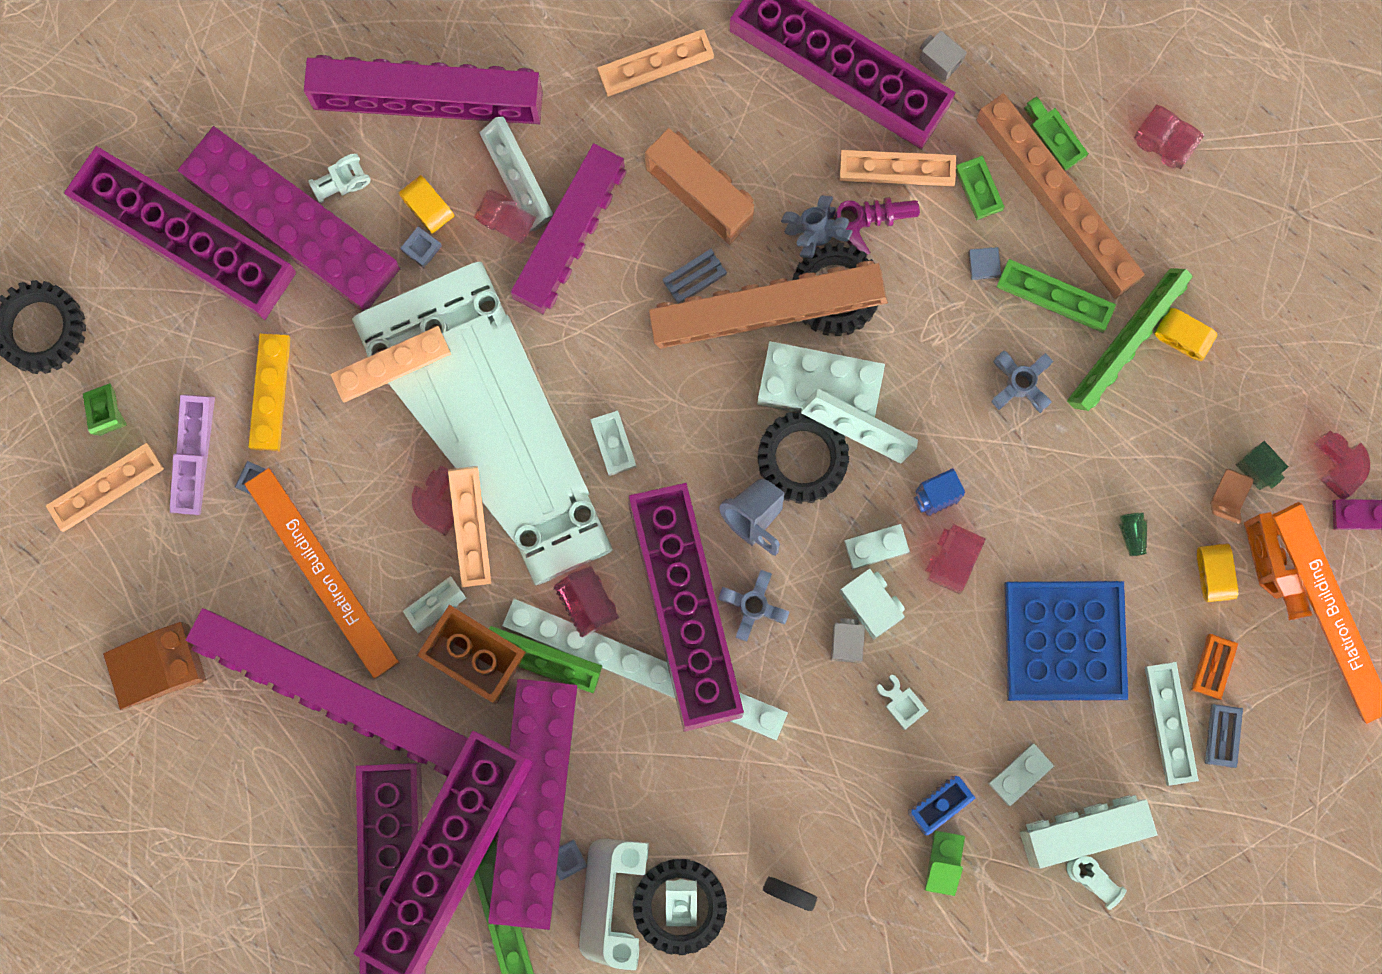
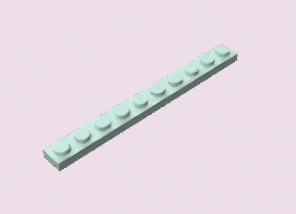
[502,599,788,741]

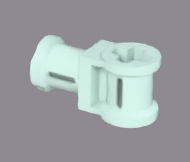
[308,154,371,204]
[1066,856,1127,910]

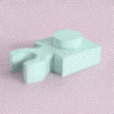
[876,675,928,730]

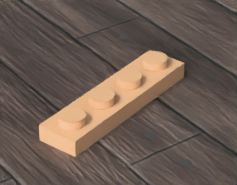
[597,29,714,97]
[839,150,956,186]
[330,326,451,402]
[46,443,165,532]
[448,466,491,587]

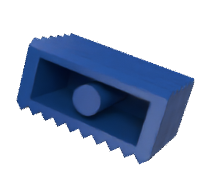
[914,468,965,516]
[908,776,976,835]

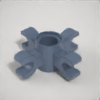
[781,195,852,258]
[991,350,1054,413]
[718,570,790,642]

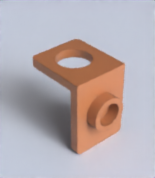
[1210,469,1254,524]

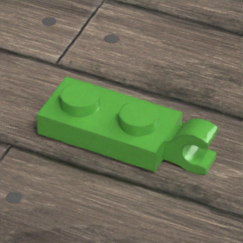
[1024,96,1089,171]

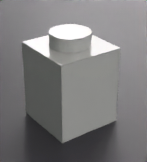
[919,31,967,82]
[831,618,865,663]

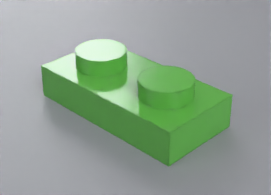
[956,155,1005,221]

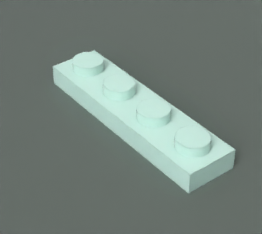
[479,117,553,232]
[801,389,918,464]
[1145,662,1199,786]

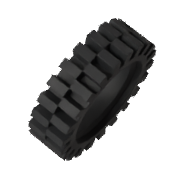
[792,243,878,336]
[0,280,86,374]
[757,410,850,504]
[633,859,727,955]

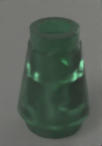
[1118,512,1148,556]

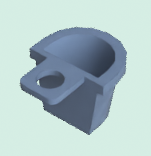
[719,479,784,556]

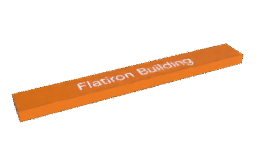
[244,468,400,679]
[1271,502,1382,724]

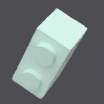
[839,569,905,640]

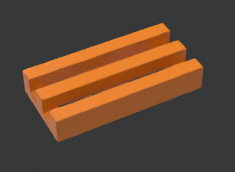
[1191,634,1239,700]

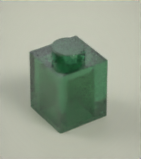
[1235,441,1289,490]

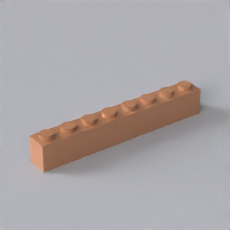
[976,93,1145,299]
[649,261,888,349]

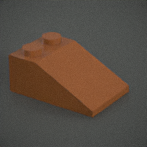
[103,622,207,710]

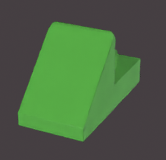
[83,383,127,436]
[925,831,965,896]

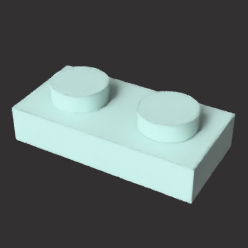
[590,411,637,476]
[844,524,910,570]
[403,576,466,633]
[988,744,1054,806]
[666,879,697,926]

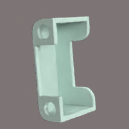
[579,839,649,970]

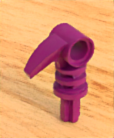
[834,197,920,255]

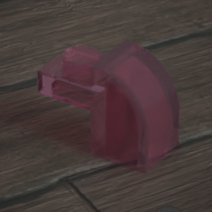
[474,189,536,244]
[1314,430,1370,499]
[412,465,454,537]

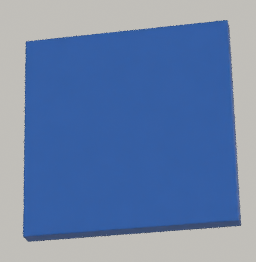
[1004,581,1128,701]

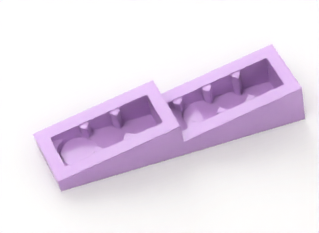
[170,394,215,515]

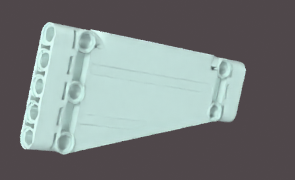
[352,262,613,585]

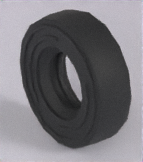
[763,876,818,911]

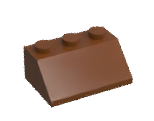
[417,605,526,705]

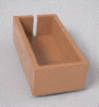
[645,128,755,245]

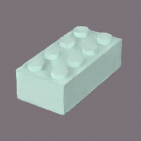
[757,341,885,417]
[1020,795,1158,869]

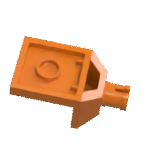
[1244,512,1313,621]

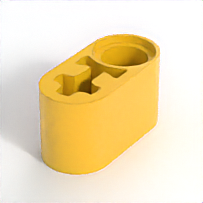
[398,175,455,234]
[1154,308,1218,361]
[1197,543,1238,602]

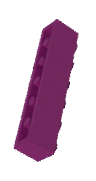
[510,143,627,315]

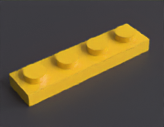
[248,333,291,451]

